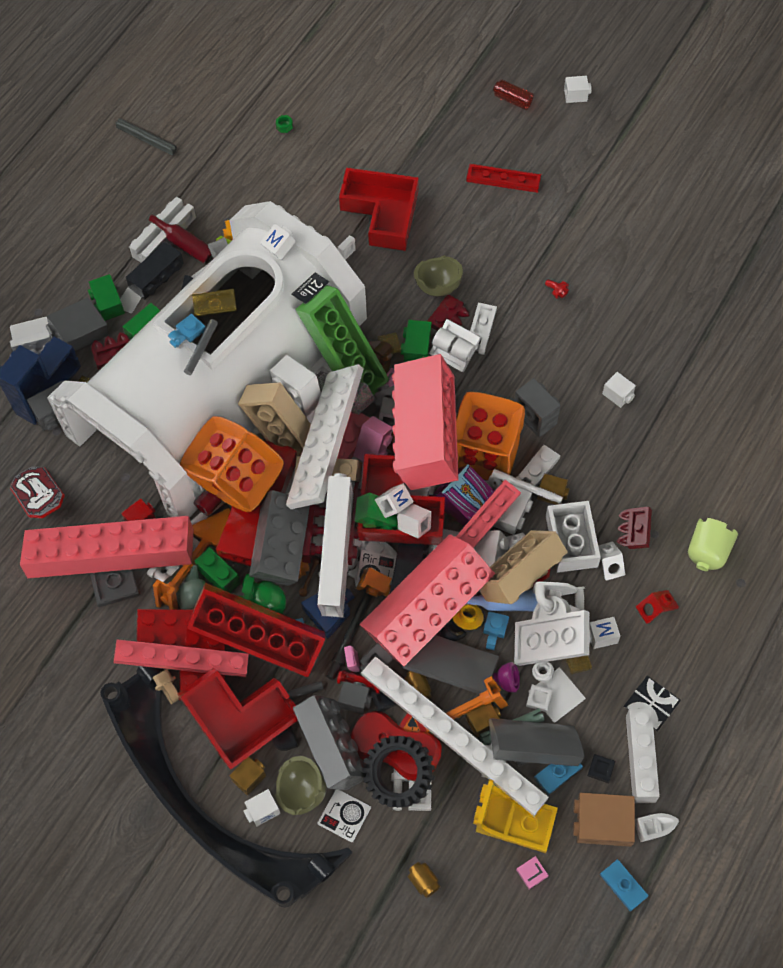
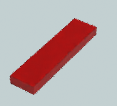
[466,164,541,193]

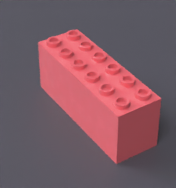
[392,354,458,490]
[359,534,495,666]

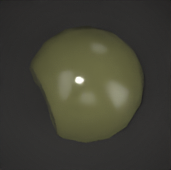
[414,255,463,297]
[275,756,327,815]

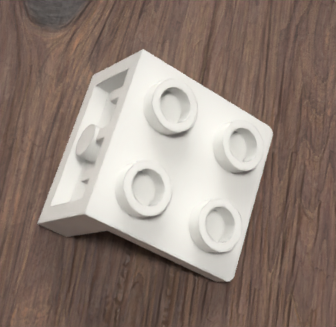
[10,317,52,354]

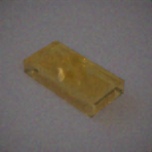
[192,289,236,316]

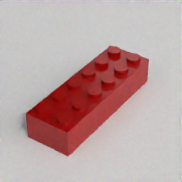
[187,583,326,677]

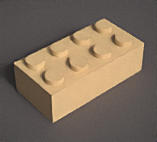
[238,382,311,455]
[479,530,568,604]

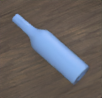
[465,590,538,611]

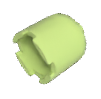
[688,518,738,571]

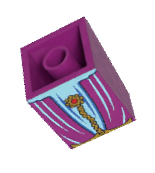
[431,464,495,526]

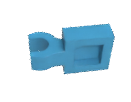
[168,313,206,348]
[483,611,509,650]

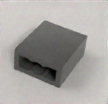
[46,298,108,351]

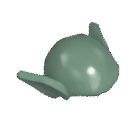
[176,565,206,610]

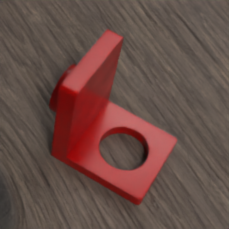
[636,590,679,624]

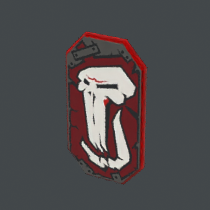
[10,466,65,519]

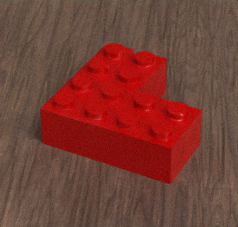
[339,168,419,251]
[357,454,445,545]
[136,609,225,700]
[177,668,298,770]

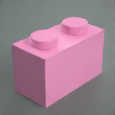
[353,416,393,462]

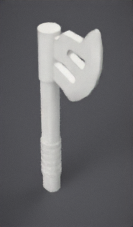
[485,469,563,504]

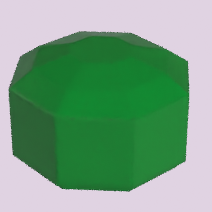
[276,115,293,133]

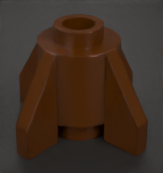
[368,341,394,374]

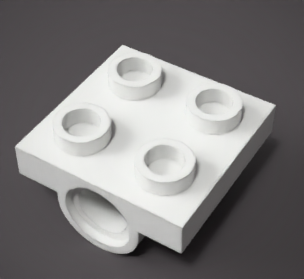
[429,319,482,372]

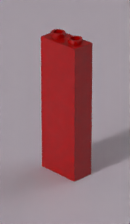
[216,441,297,566]

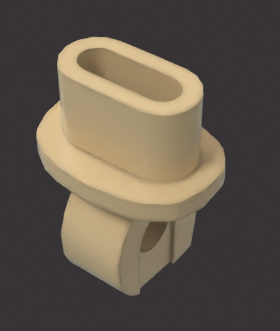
[153,669,179,704]

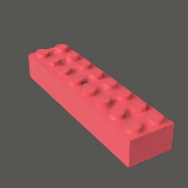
[20,516,194,579]

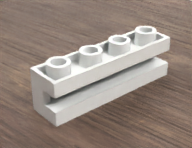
[129,197,196,263]

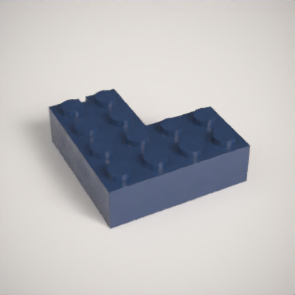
[0,337,81,425]

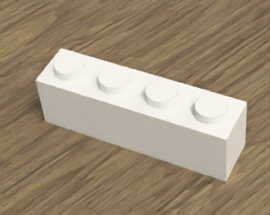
[626,708,660,803]

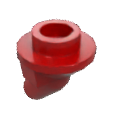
[545,279,569,299]

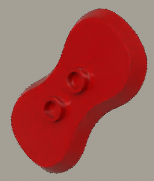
[350,711,442,781]

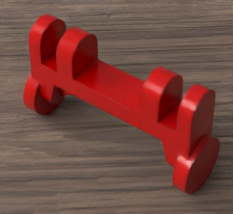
[337,670,380,694]

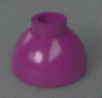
[493,662,520,692]

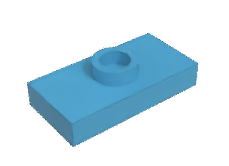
[534,764,583,795]
[600,859,648,912]

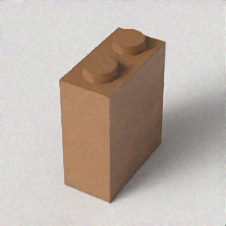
[573,793,635,847]

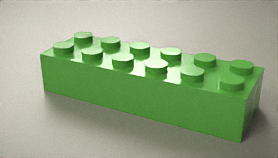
[295,285,390,405]

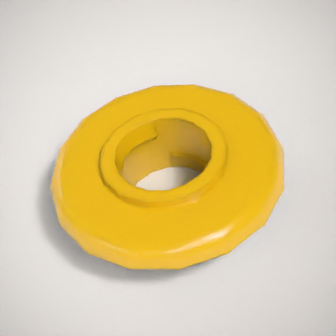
[452,604,484,630]

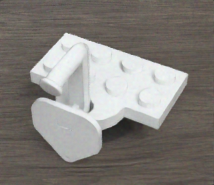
[514,582,589,666]

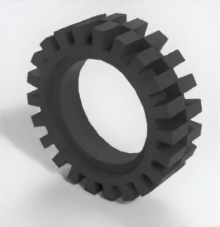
[362,736,435,808]

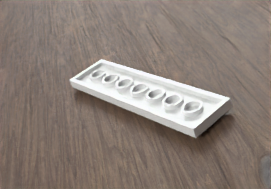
[286,364,364,509]

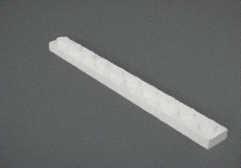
[361,656,549,816]

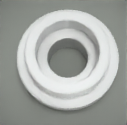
[532,662,554,682]

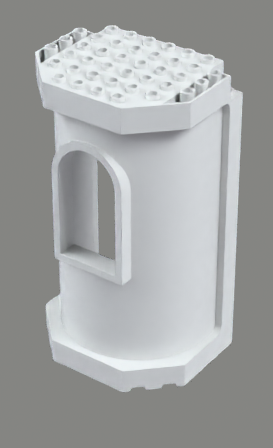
[47,201,367,518]

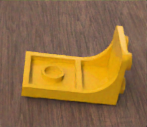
[473,779,558,853]

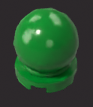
[239,574,286,614]

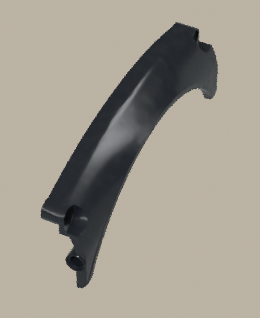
[100,666,352,908]

